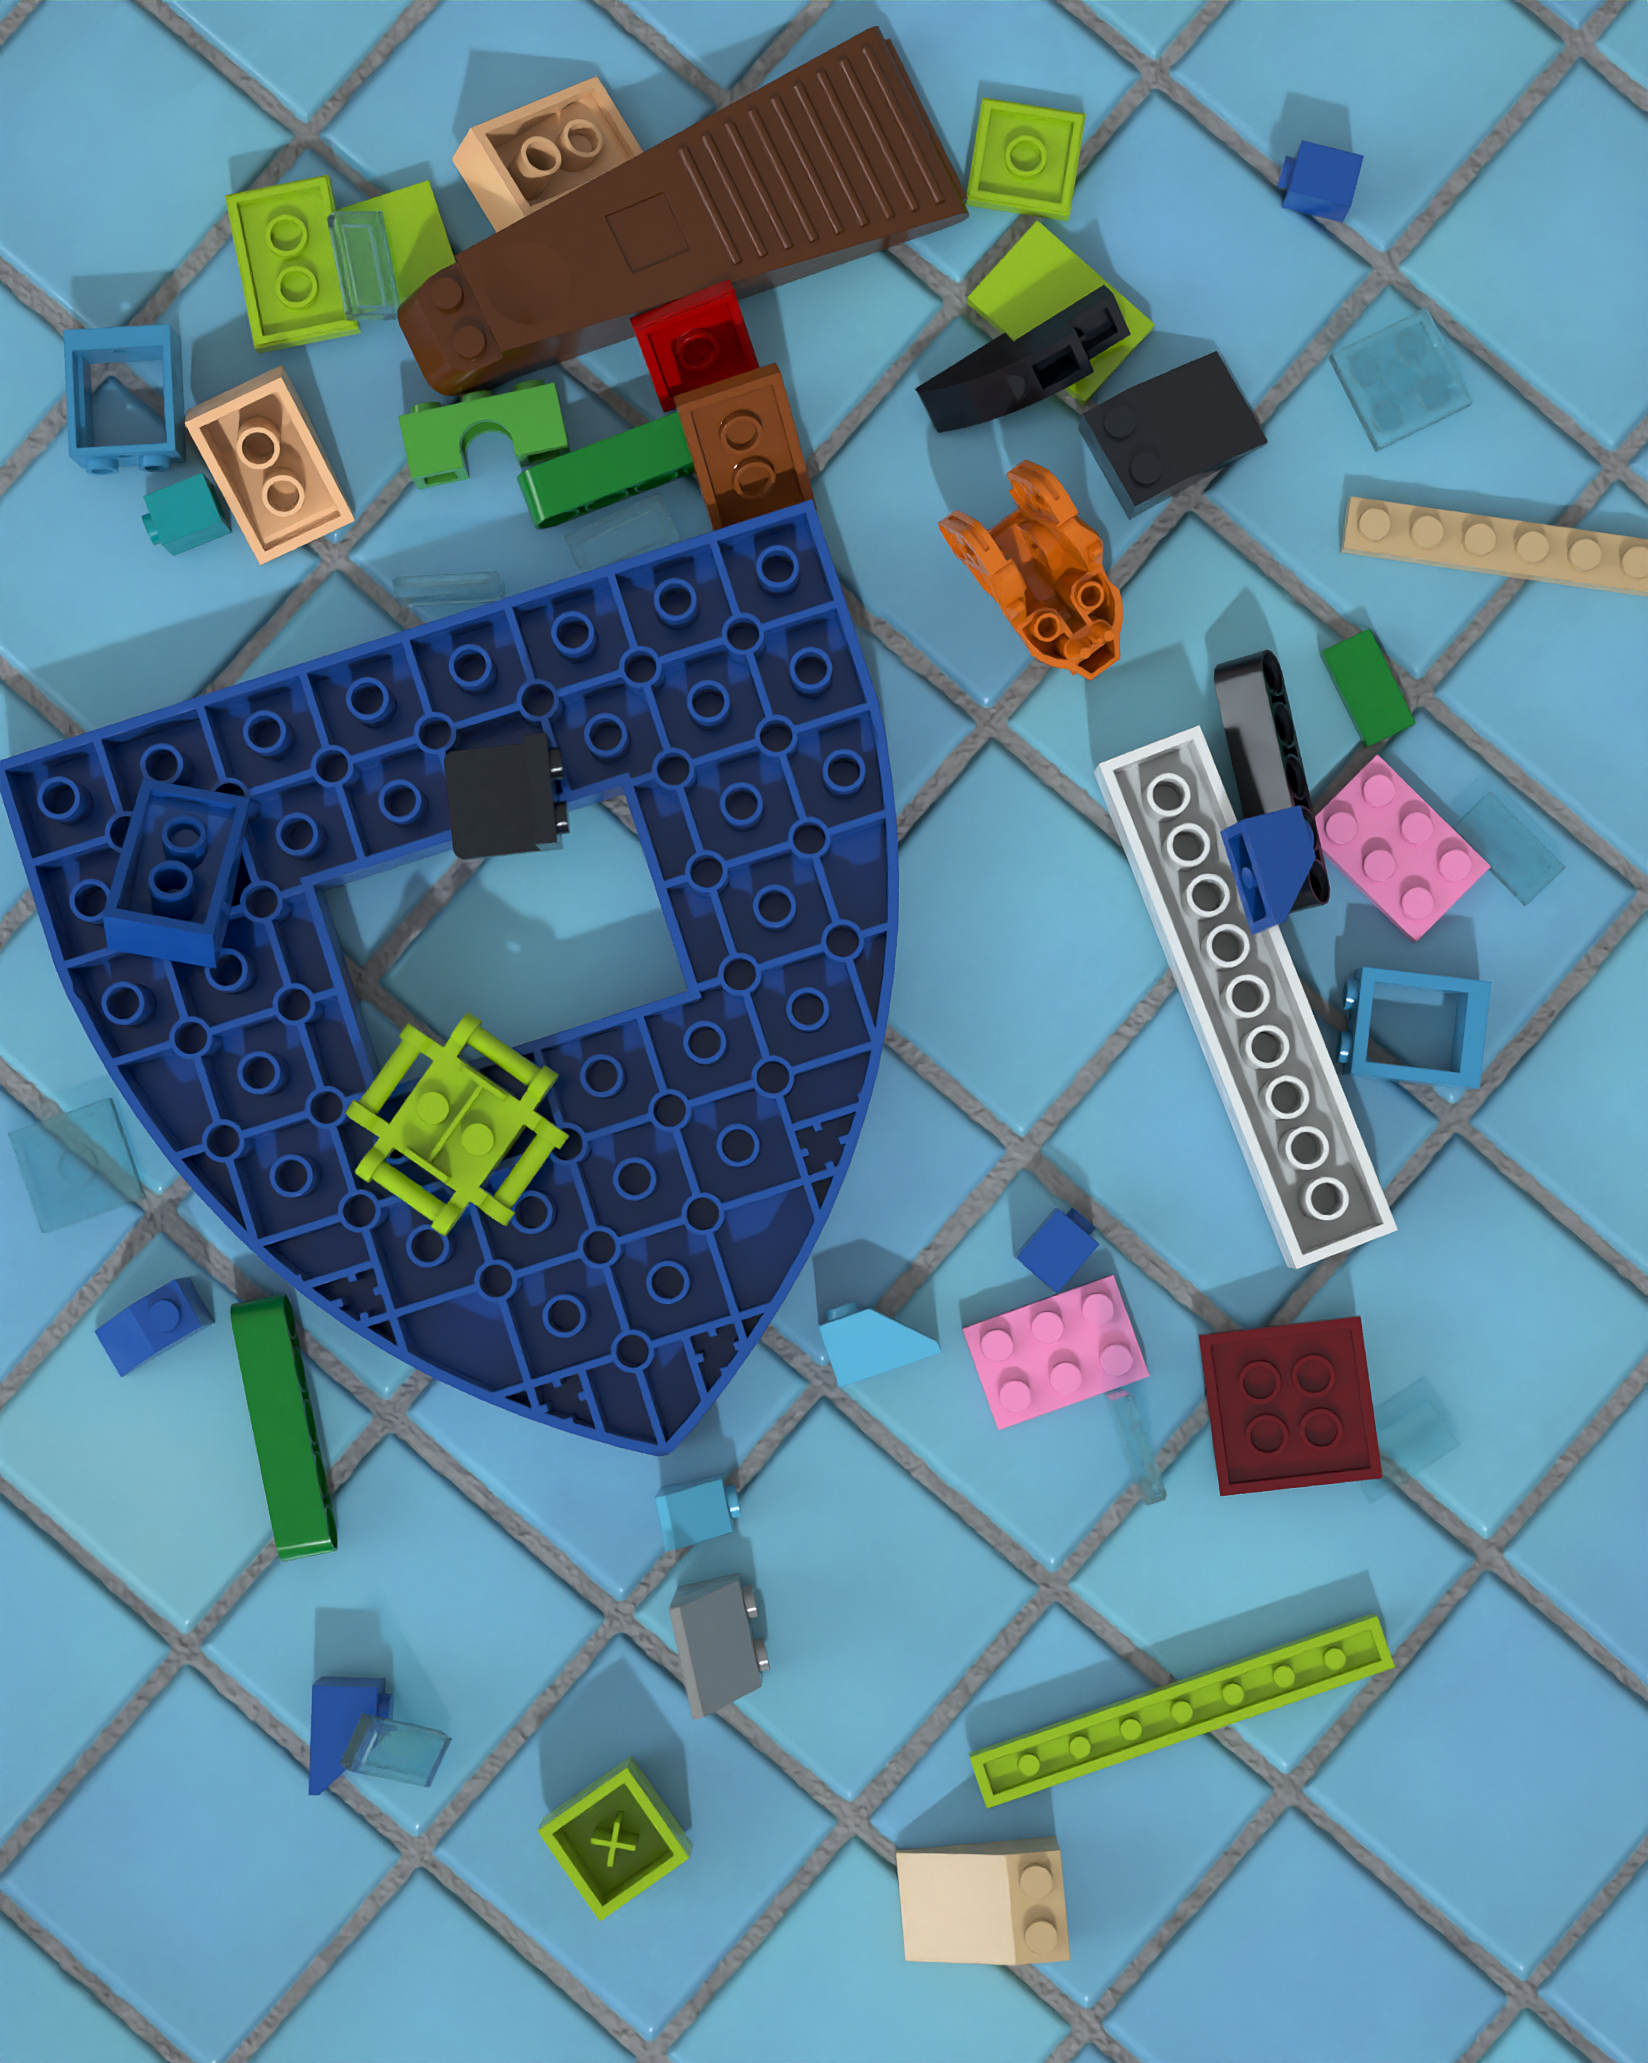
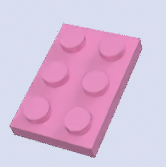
[1315,754,1491,943]
[962,1274,1150,1430]

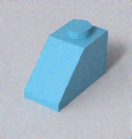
[818,1301,942,1388]
[655,1473,742,1552]

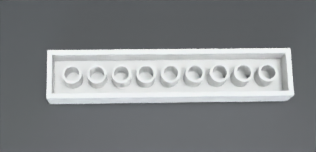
[1094,725,1398,1269]

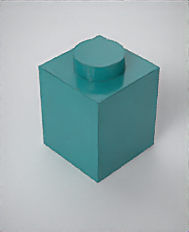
[142,473,232,556]

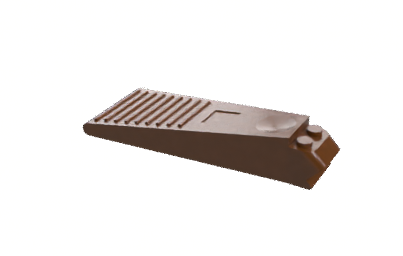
[397,26,970,401]

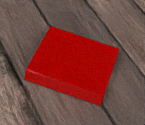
[629,279,760,413]

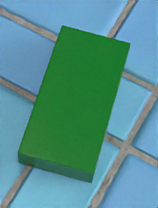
[1319,628,1416,749]

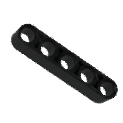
[1214,650,1330,914]

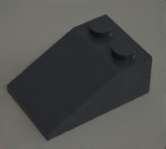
[1078,351,1268,520]

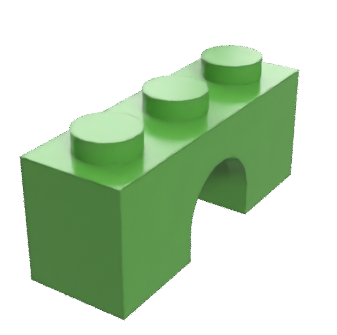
[398,379,571,490]

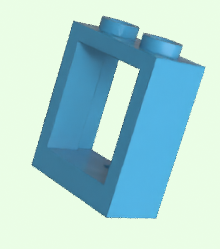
[63,324,187,475]
[1336,967,1491,1090]

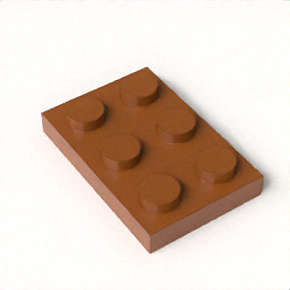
[673,362,817,531]

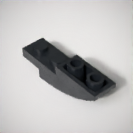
[915,285,1131,433]

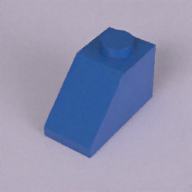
[1220,805,1316,935]
[94,1277,215,1377]
[308,1677,394,1795]

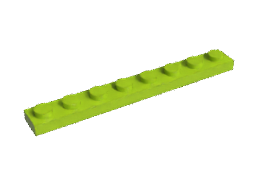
[968,1613,1395,1809]

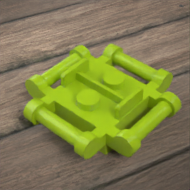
[345,1012,569,1237]

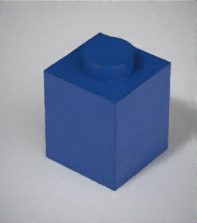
[1277,140,1364,223]
[1013,1208,1099,1293]

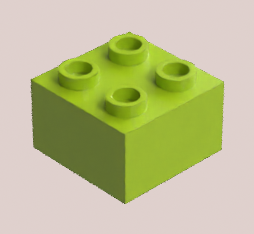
[537,1755,693,1922]

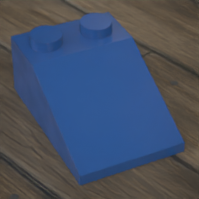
[102,779,251,968]

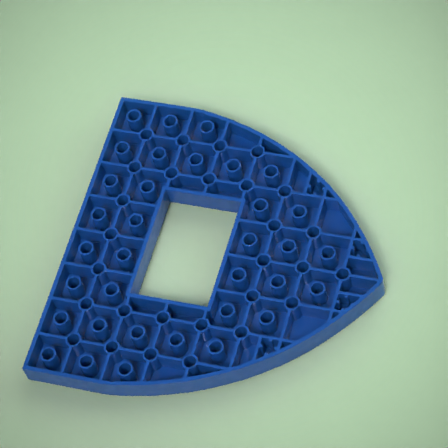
[0,499,899,1456]

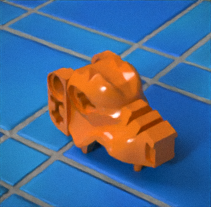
[938,460,1123,680]

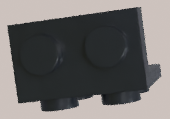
[444,733,570,860]

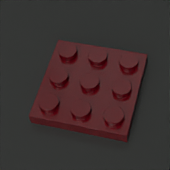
[1199,1315,1383,1496]

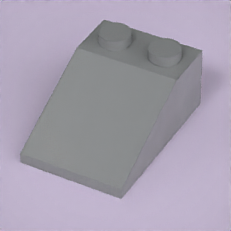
[669,1573,770,1720]

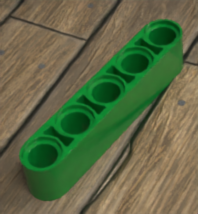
[517,412,695,529]
[230,1293,338,1562]

